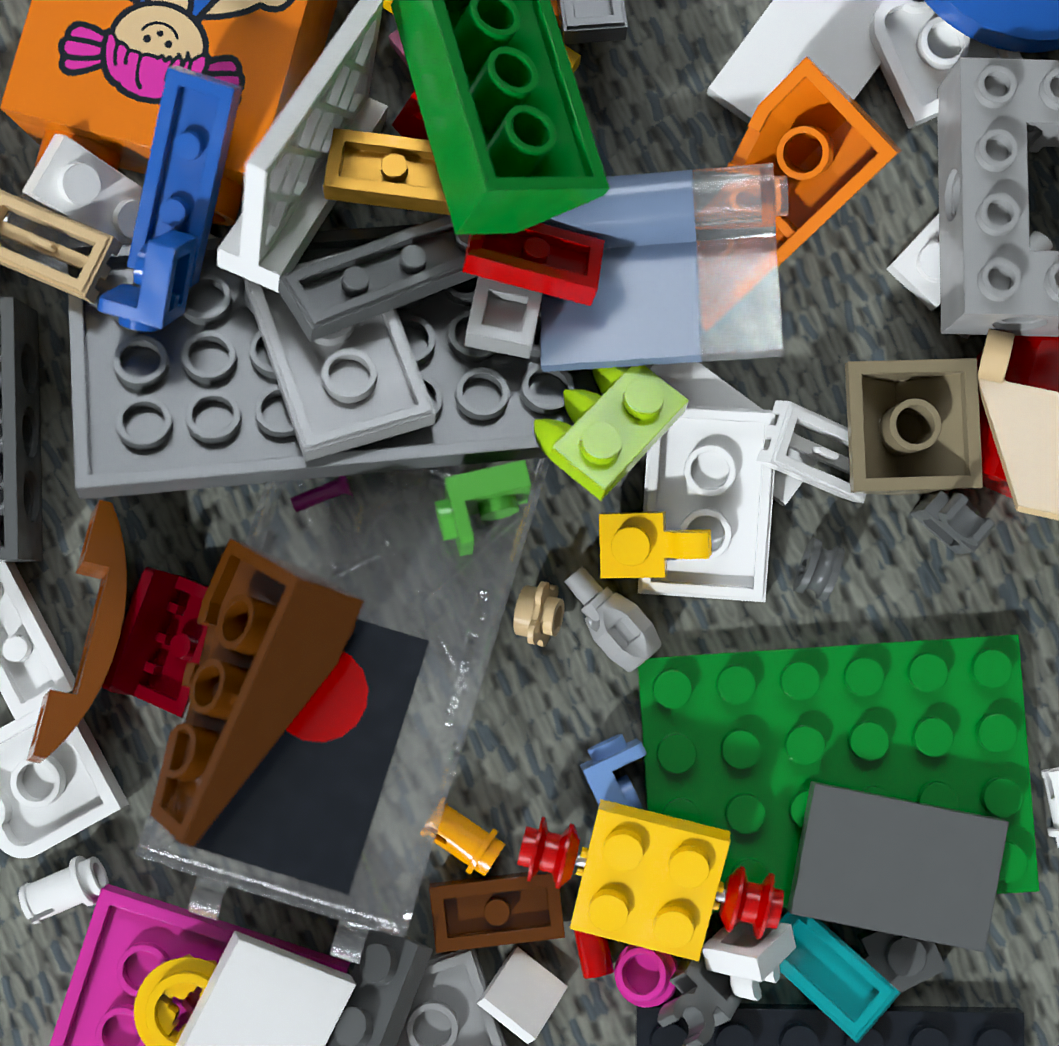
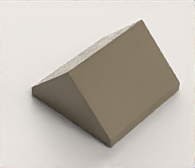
[845,358,983,495]

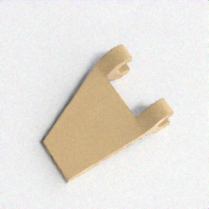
[977,329,1059,520]

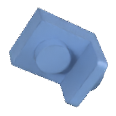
[580,734,647,809]

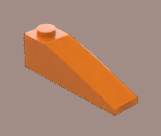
[696,57,902,334]

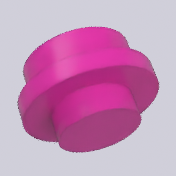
[614,944,678,1007]

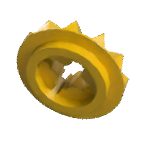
[134,954,217,1046]

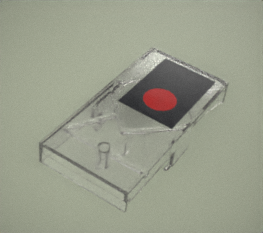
[135,457,551,964]

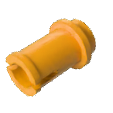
[420,800,506,877]

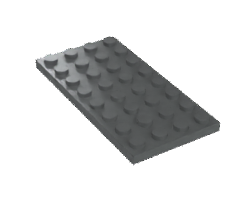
[67,224,604,500]

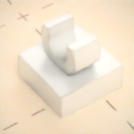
[702,921,796,1001]

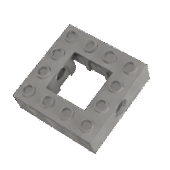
[937,57,1059,337]

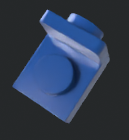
[98,229,198,332]

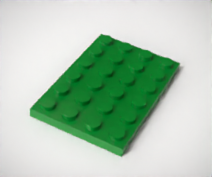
[637,634,1039,913]

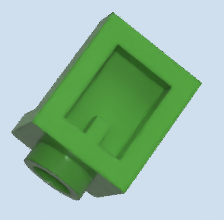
[435,460,531,556]

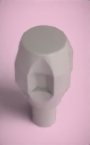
[564,566,662,672]

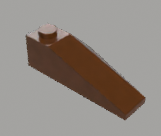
[150,538,364,847]

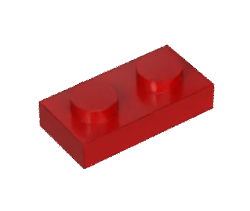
[462,223,605,306]

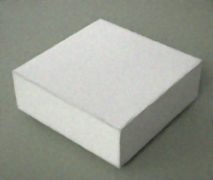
[477,947,568,1044]

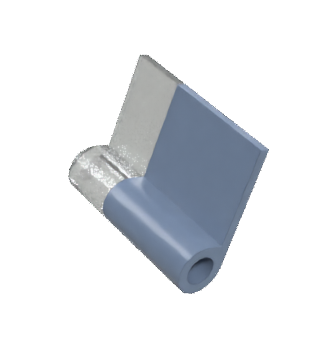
[541,163,788,372]

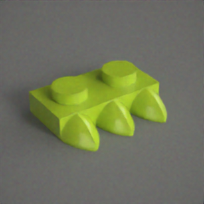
[534,366,689,501]

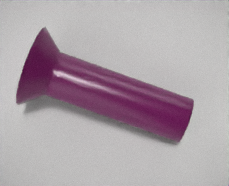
[290,476,354,513]

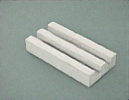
[756,400,866,503]

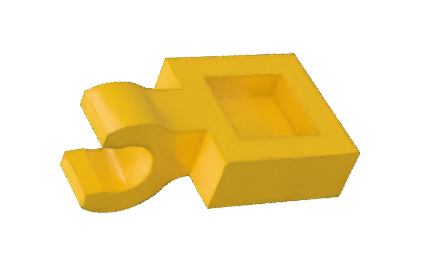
[599,511,712,578]

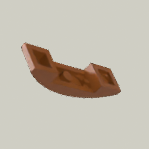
[26,500,127,763]

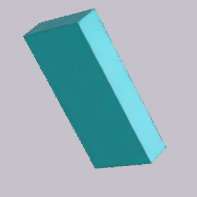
[779,911,901,1043]

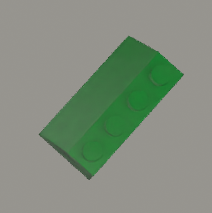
[391,0,610,235]

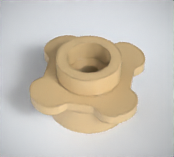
[513,581,565,647]

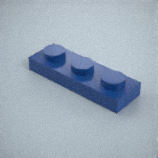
[127,66,242,287]

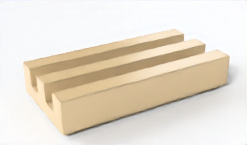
[0,189,123,304]

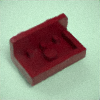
[101,566,209,718]

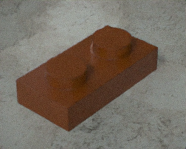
[429,870,565,953]

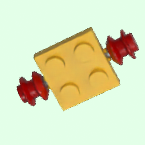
[517,799,784,962]

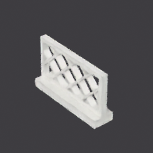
[217,0,388,293]

